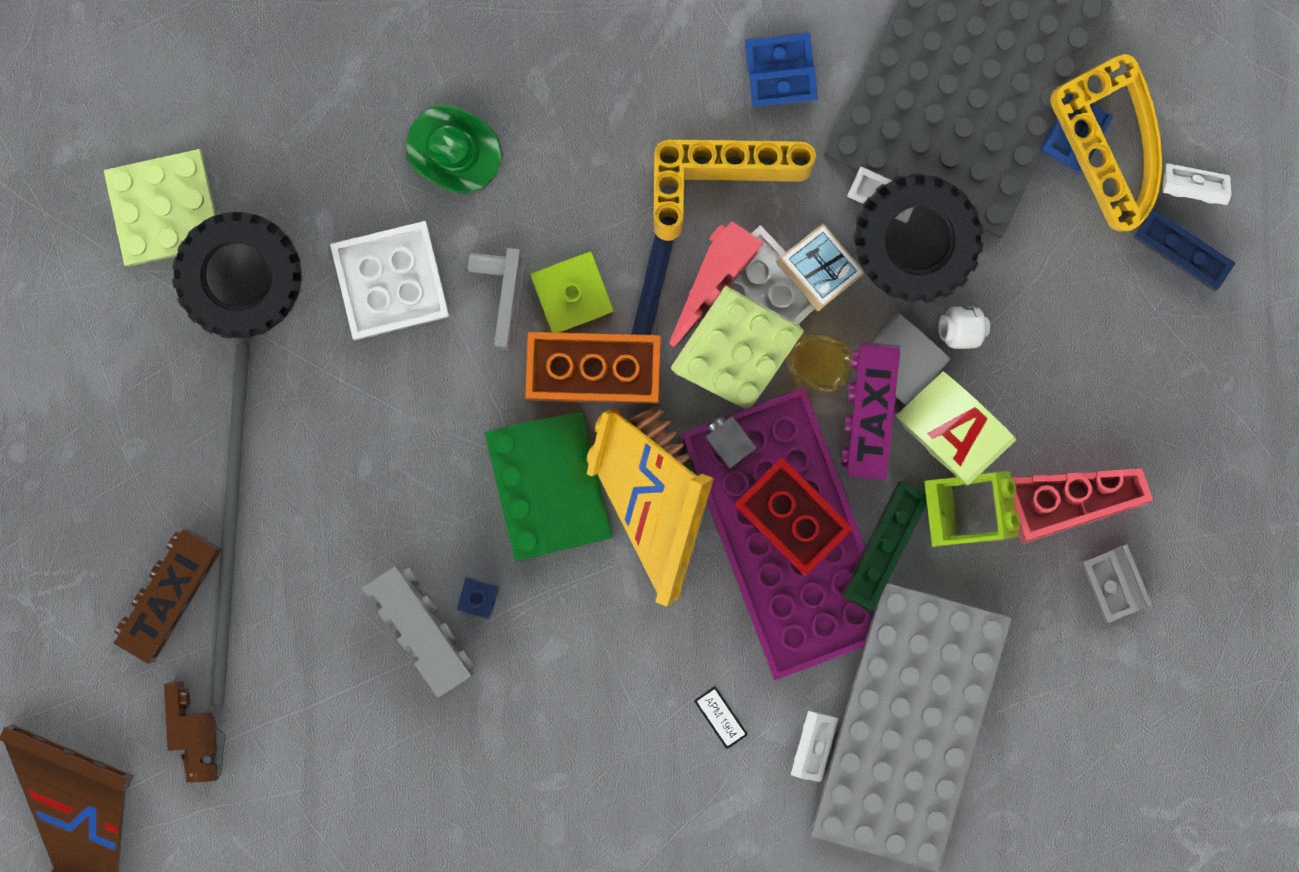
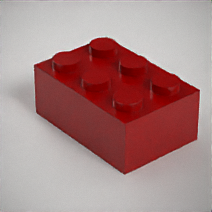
[733,457,853,576]

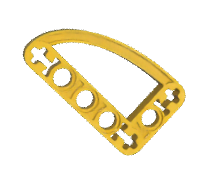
[1050,54,1162,232]

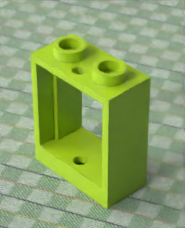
[924,471,1020,547]

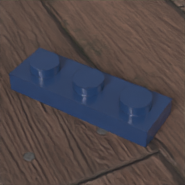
[1133,209,1236,291]

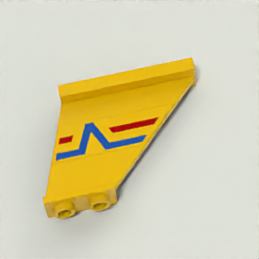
[586,408,714,607]

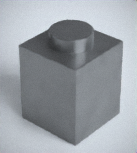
[705,416,756,469]

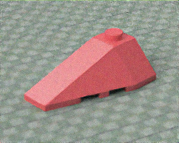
[669,221,763,350]

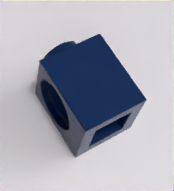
[457,577,500,619]

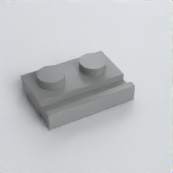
[1081,544,1152,623]

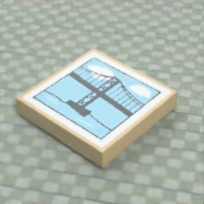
[776,224,865,312]

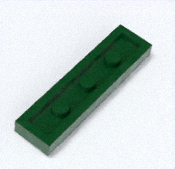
[841,481,927,612]

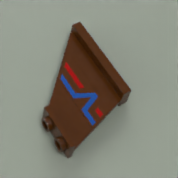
[0,725,134,872]

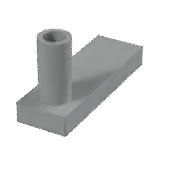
[468,248,527,351]

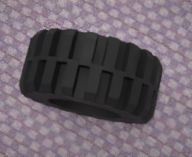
[854,173,984,303]
[172,212,302,339]

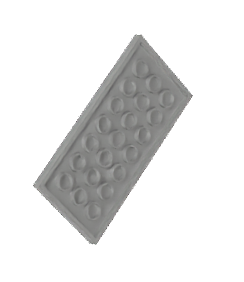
[810,582,1011,872]

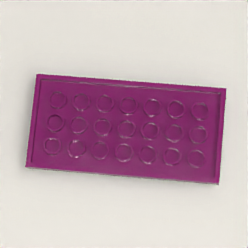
[681,387,875,680]

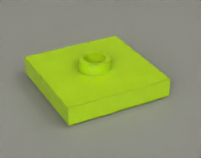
[530,251,614,333]

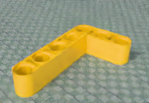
[653,140,816,241]

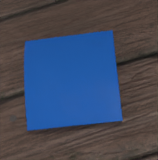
[745,32,818,107]

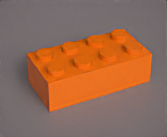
[525,332,663,405]

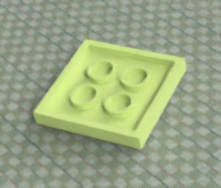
[104,149,216,267]
[670,286,804,409]

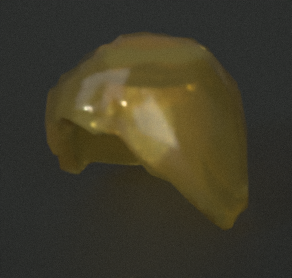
[785,334,853,393]

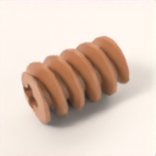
[628,408,690,465]

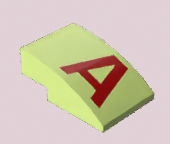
[896,371,1016,486]

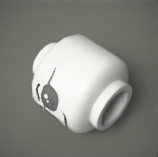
[938,306,990,349]

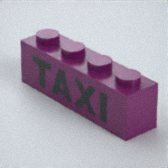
[841,341,901,480]

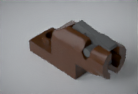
[164,681,226,783]

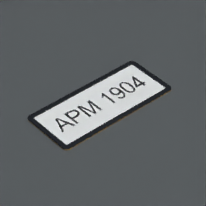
[694,687,747,749]

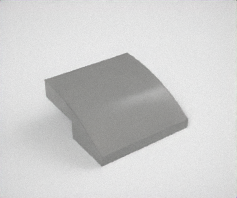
[872,313,951,406]

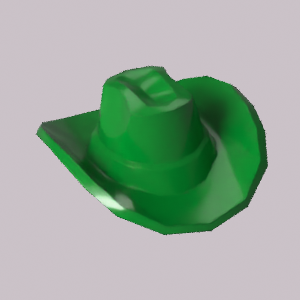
[406,104,503,194]

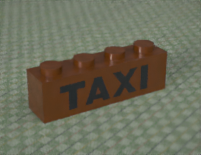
[114,529,222,664]

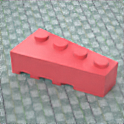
[1011,468,1153,545]

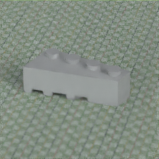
[361,565,474,698]

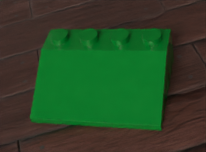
[484,411,612,561]

